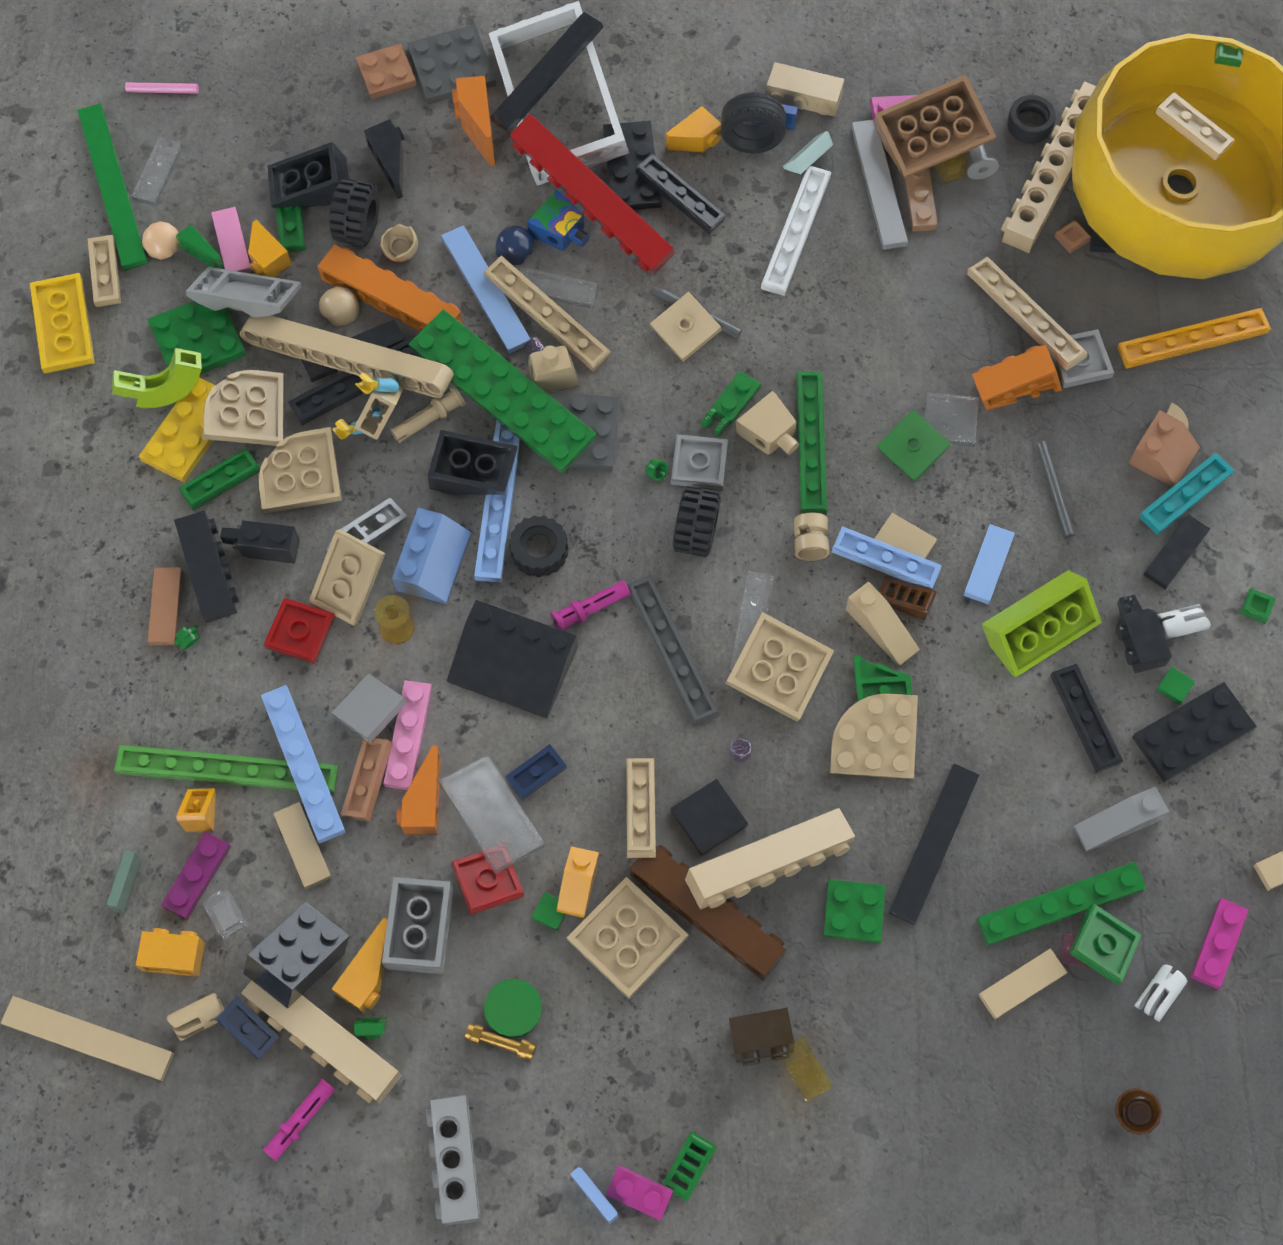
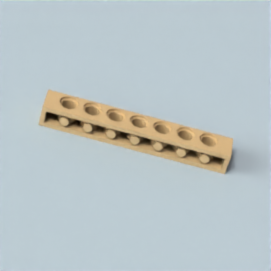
[1001,81,1096,253]

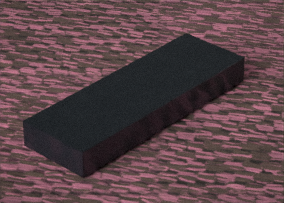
[1143,514,1211,590]

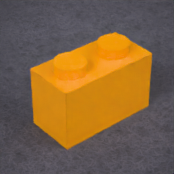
[136,928,205,977]

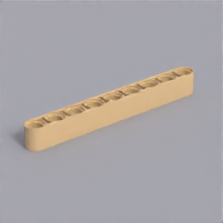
[240,315,454,398]

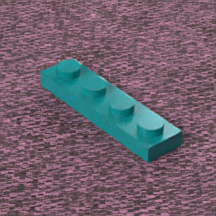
[1139,452,1235,536]

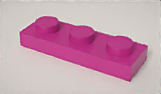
[1191,898,1248,989]

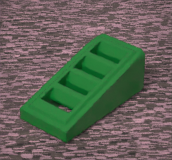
[176,225,225,269]
[662,1131,717,1202]

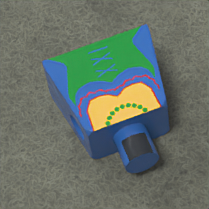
[527,190,590,250]

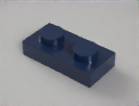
[505,744,567,801]
[215,996,279,1059]

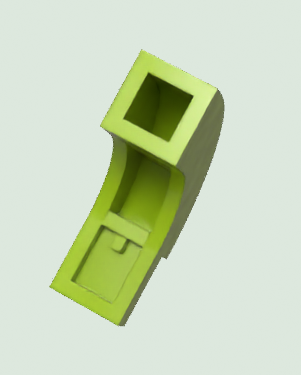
[112,348,202,408]

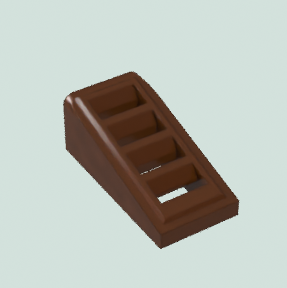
[879,576,937,621]

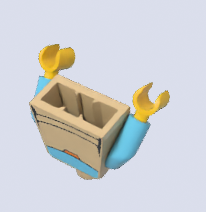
[332,373,404,440]

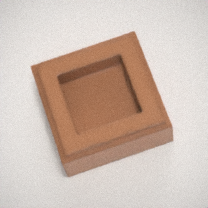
[1054,220,1091,254]

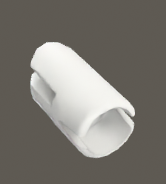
[1157,604,1211,640]
[1134,965,1187,1022]

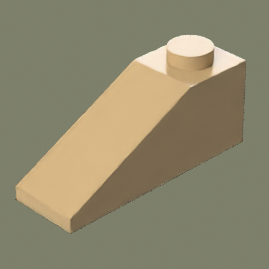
[846,581,920,667]

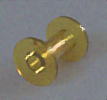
[374,595,414,644]

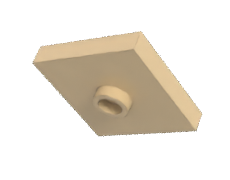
[650,291,722,362]

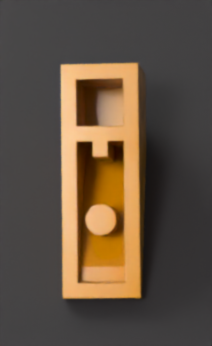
[332,918,388,1014]

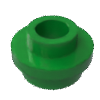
[174,626,200,650]

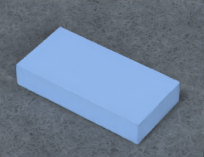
[570,1167,618,1224]

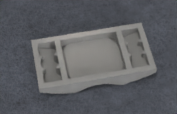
[186,267,301,318]

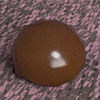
[1115,1088,1162,1135]

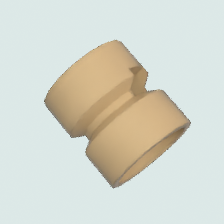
[794,513,829,561]

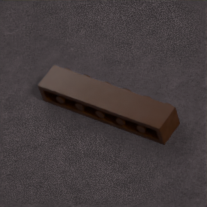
[630,845,786,982]

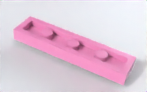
[383,680,432,790]

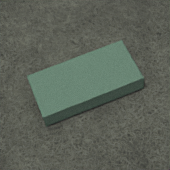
[106,850,141,914]

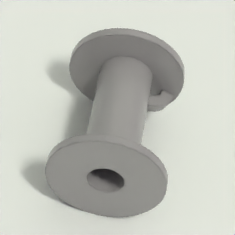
[967,145,999,179]

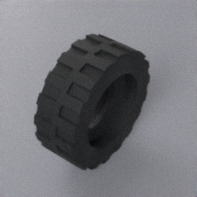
[509,515,568,577]

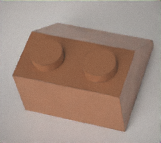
[1128,410,1200,487]

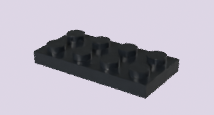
[603,120,661,210]
[1132,682,1257,782]

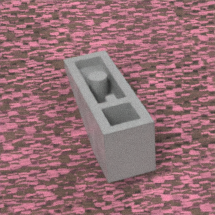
[326,498,407,551]
[1074,787,1169,852]

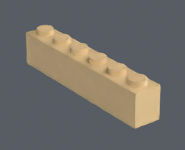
[685,808,855,910]
[241,980,402,1104]

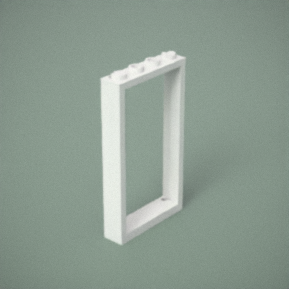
[489,1,629,186]

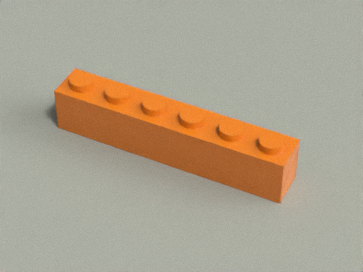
[317,244,463,332]

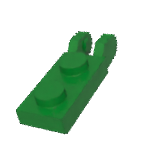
[701,371,761,437]

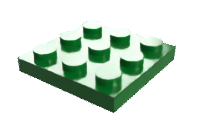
[147,301,247,374]

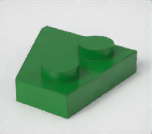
[853,655,913,702]

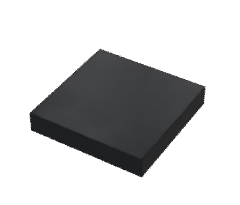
[670,779,748,856]

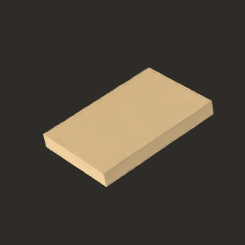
[309,529,385,626]

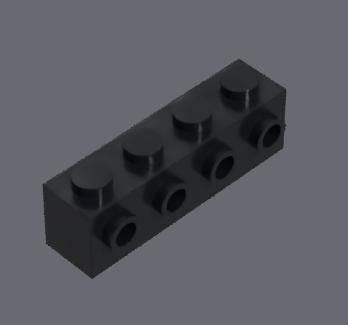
[174,510,239,623]

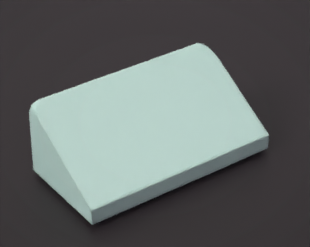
[783,131,833,174]

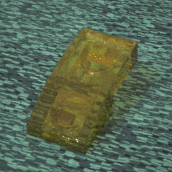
[783,1036,833,1101]

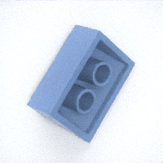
[392,508,471,604]

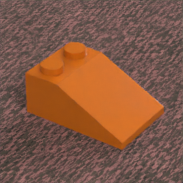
[452,76,495,166]

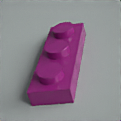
[161,832,231,920]

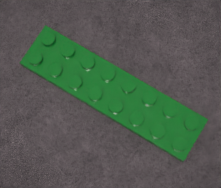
[408,309,597,474]

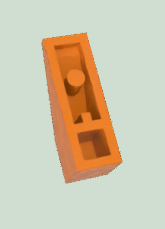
[396,746,441,834]

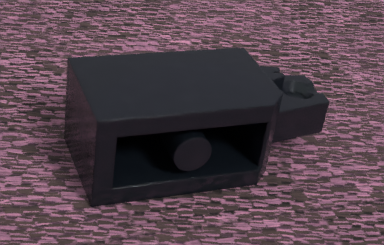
[220,520,300,564]
[1116,595,1172,673]

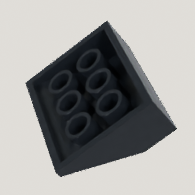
[447,600,578,719]

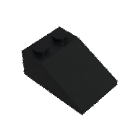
[267,142,349,208]
[427,430,517,495]

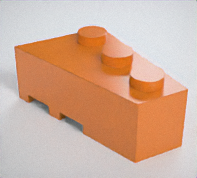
[972,344,1062,410]

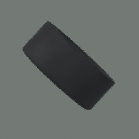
[1007,95,1056,144]

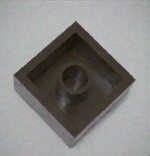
[729,1007,795,1066]

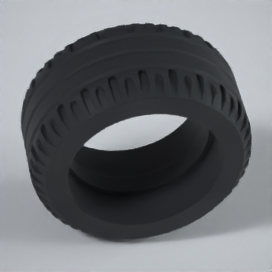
[721,92,786,154]

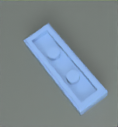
[963,524,1015,605]

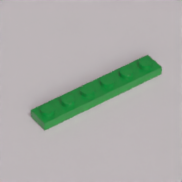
[977,862,1147,946]

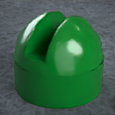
[645,459,668,481]

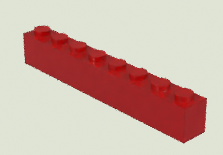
[510,114,675,275]

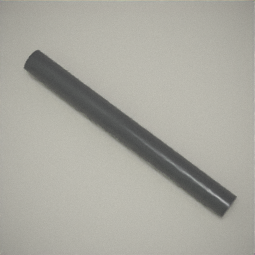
[650,285,742,339]
[1036,441,1075,538]

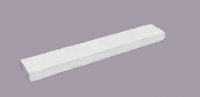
[761,166,831,296]

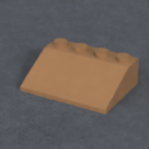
[875,75,997,178]

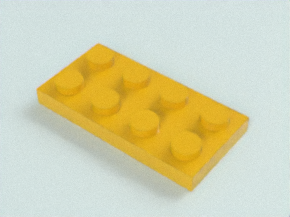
[30,273,95,374]
[139,377,215,483]

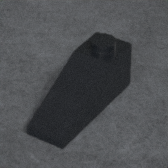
[364,119,405,199]

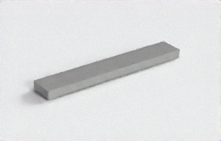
[851,120,908,250]

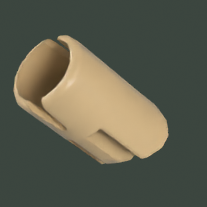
[167,993,224,1041]

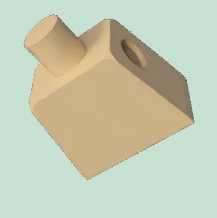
[526,346,579,392]
[736,391,799,455]

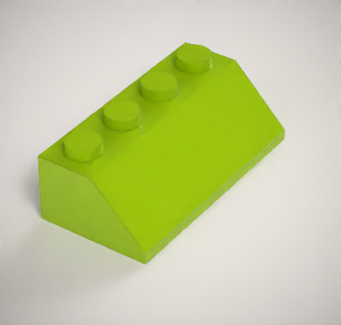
[982,570,1102,678]

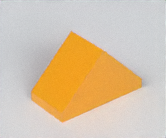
[176,788,216,832]

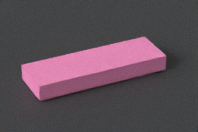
[211,207,252,273]

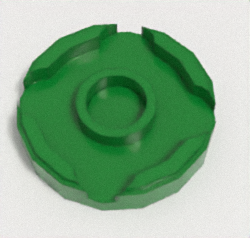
[484,979,542,1038]

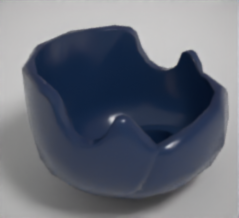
[496,225,534,265]

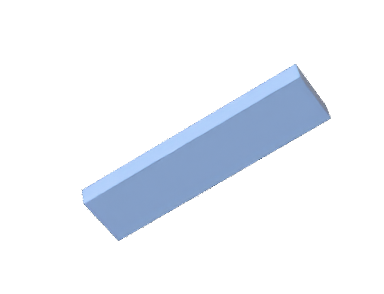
[832,526,942,589]

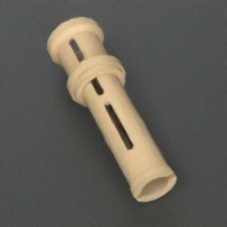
[390,386,466,444]

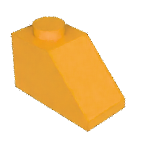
[666,106,721,152]
[248,220,292,277]
[557,846,599,918]

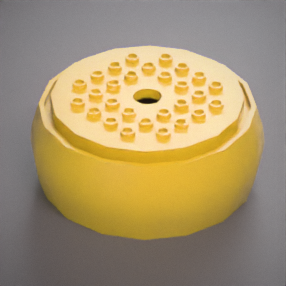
[1072,34,1283,279]

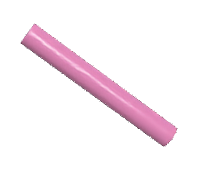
[125,82,199,94]

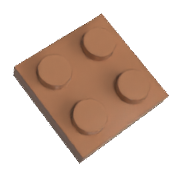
[356,43,417,100]

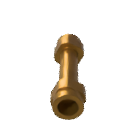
[465,1023,537,1061]

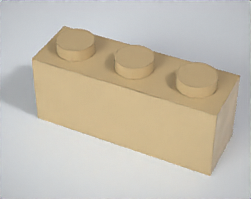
[766,62,844,117]

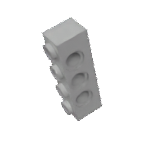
[426,1095,481,1226]

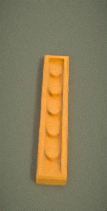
[1117,308,1271,369]

